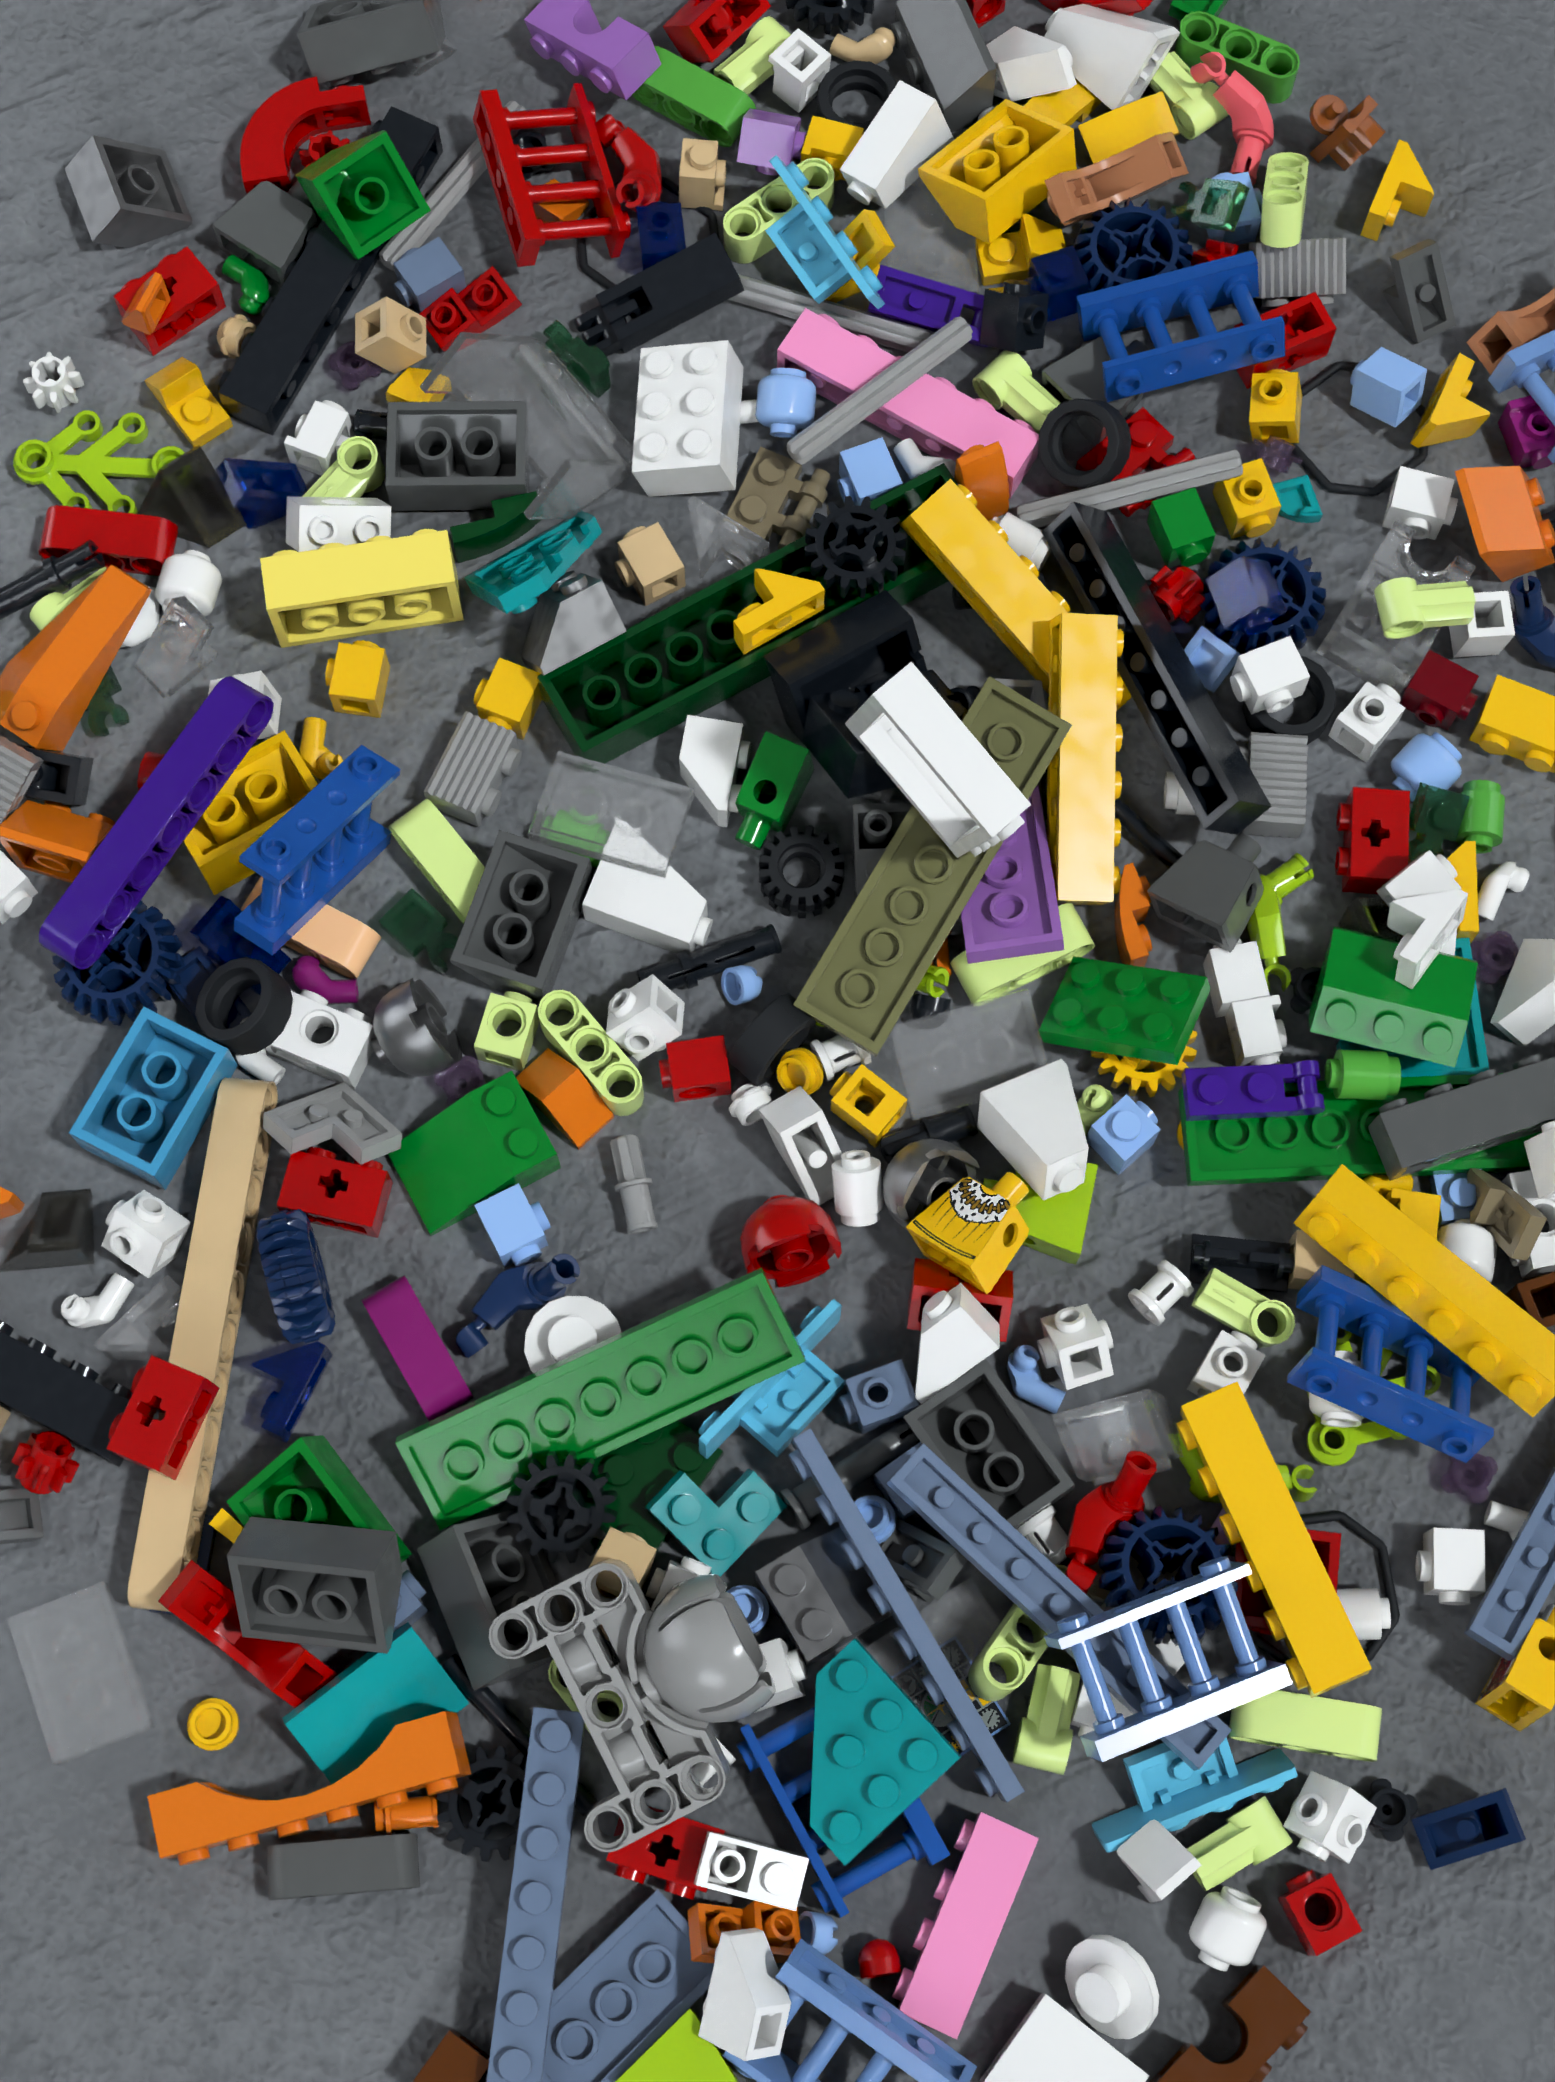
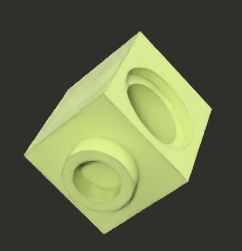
[474,991,540,1071]

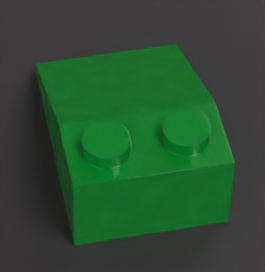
[388,1071,561,1236]

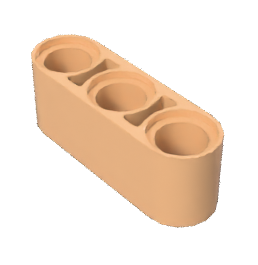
[237,876,381,979]

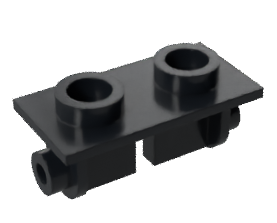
[1189,1234,1294,1292]

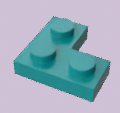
[645,1469,787,1577]

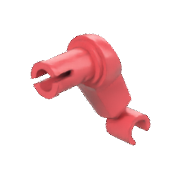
[1190,52,1274,185]

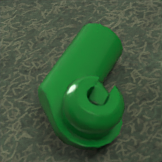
[222,254,270,315]

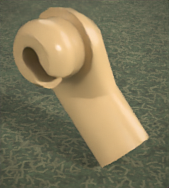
[830,27,896,64]

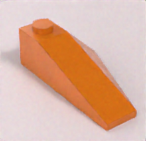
[0,565,152,752]

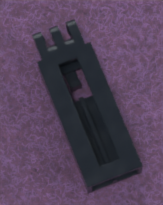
[574,233,744,361]

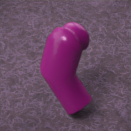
[292,955,359,1004]

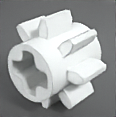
[23,352,84,413]

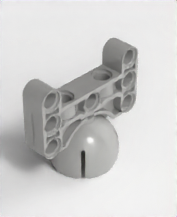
[488,1559,776,1853]

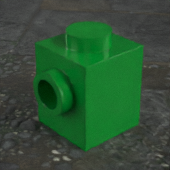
[1147,487,1216,568]

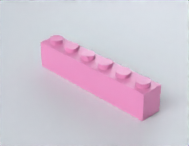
[777,308,1039,499]

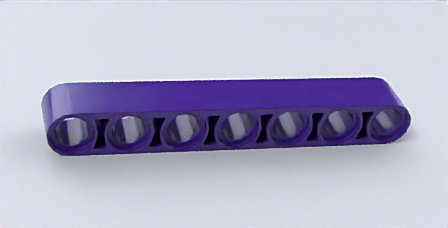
[39,676,274,970]

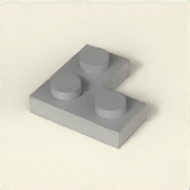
[263,1082,402,1165]

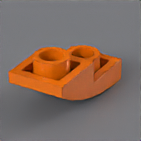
[954,441,1009,521]
[1114,863,1152,967]
[687,1901,801,1963]

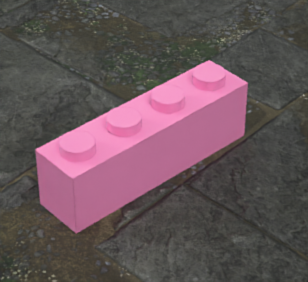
[892,1812,1039,2039]

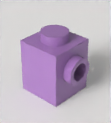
[737,108,807,175]

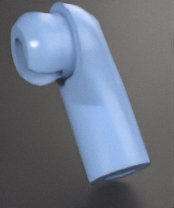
[1007,1345,1066,1415]

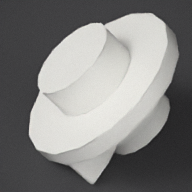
[524,1296,621,1373]
[1065,1935,1159,2039]

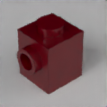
[1400,649,1479,731]

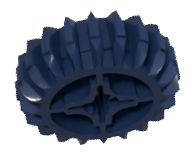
[1071,197,1193,293]
[1200,536,1326,653]
[52,900,184,1026]
[257,1209,336,1345]
[1098,1505,1238,1646]

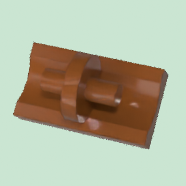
[1309,94,1386,171]

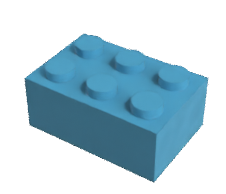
[69,1006,238,1190]

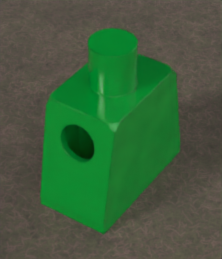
[735,731,814,850]

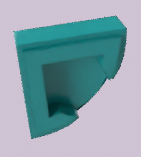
[1273,475,1323,523]

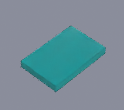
[282,1622,470,1784]

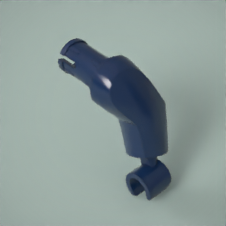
[1510,576,1555,669]
[456,1253,580,1358]

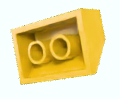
[918,99,1077,244]
[183,730,318,895]

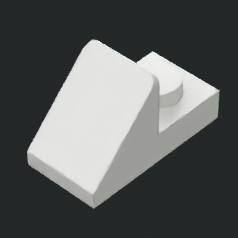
[1387,889,1468,989]
[1116,1819,1202,1904]

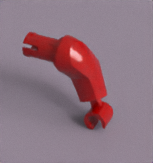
[595,114,662,212]
[1065,1450,1157,1594]

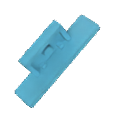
[765,155,885,310]
[698,1299,845,1459]
[1092,1737,1298,1853]

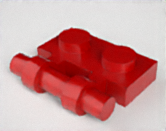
[1076,407,1196,517]

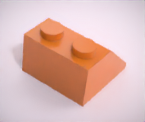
[1455,466,1555,582]
[0,800,115,883]

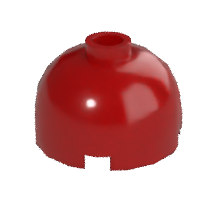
[740,1195,842,1287]

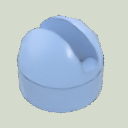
[721,965,763,1005]
[799,1911,838,1955]

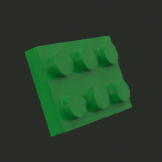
[1038,956,1211,1065]

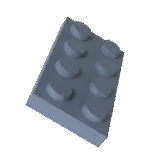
[542,1889,714,2082]

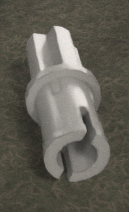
[610,1135,658,1234]

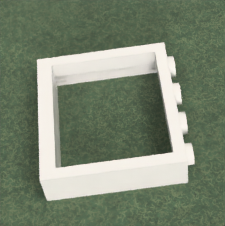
[845,661,1031,858]

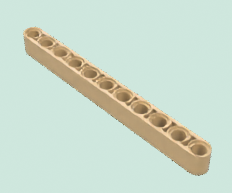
[128,1077,278,1612]

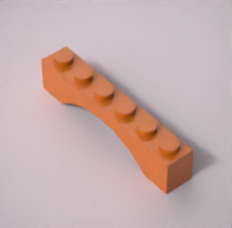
[147,1711,471,1866]

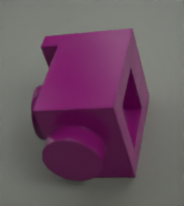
[1498,395,1555,469]

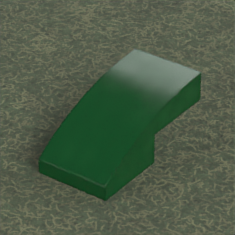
[450,491,541,563]

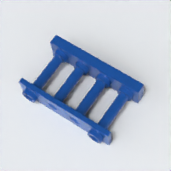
[1076,250,1285,402]
[234,745,400,956]
[1287,1265,1494,1463]
[736,1706,950,1918]

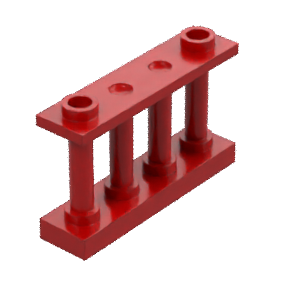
[473,83,631,267]

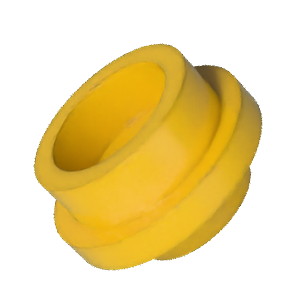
[777,1048,824,1095]
[187,1698,240,1751]

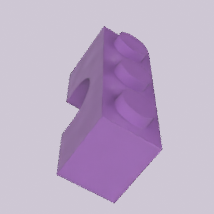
[524,0,662,100]

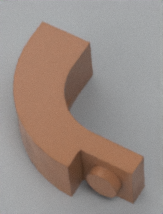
[1045,132,1189,226]
[1466,288,1555,375]

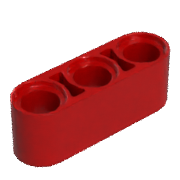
[38,505,179,576]

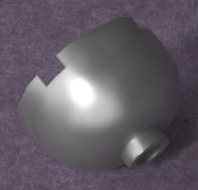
[371,978,462,1077]
[882,1138,982,1231]

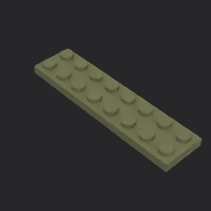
[793,676,1072,1057]

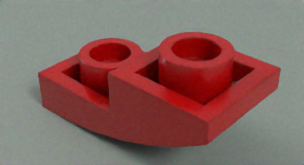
[419,266,523,351]

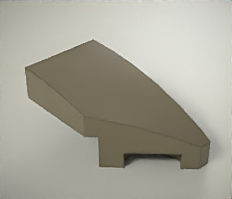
[1467,1168,1547,1261]

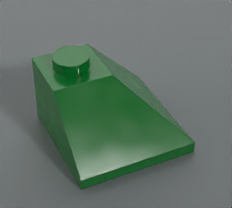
[295,130,431,260]

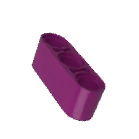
[361,1275,474,1421]

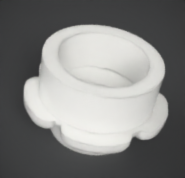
[729,1082,772,1126]

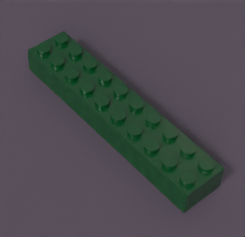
[537,463,958,774]

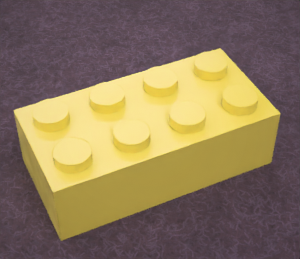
[260,529,464,648]

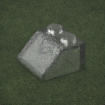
[1052,1388,1183,1488]

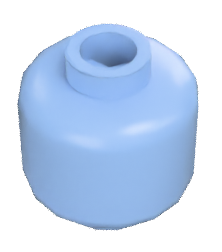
[755,368,817,438]
[1391,732,1462,802]

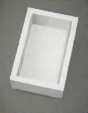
[632,340,744,497]

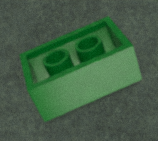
[1308,926,1478,1067]
[226,1435,412,1563]

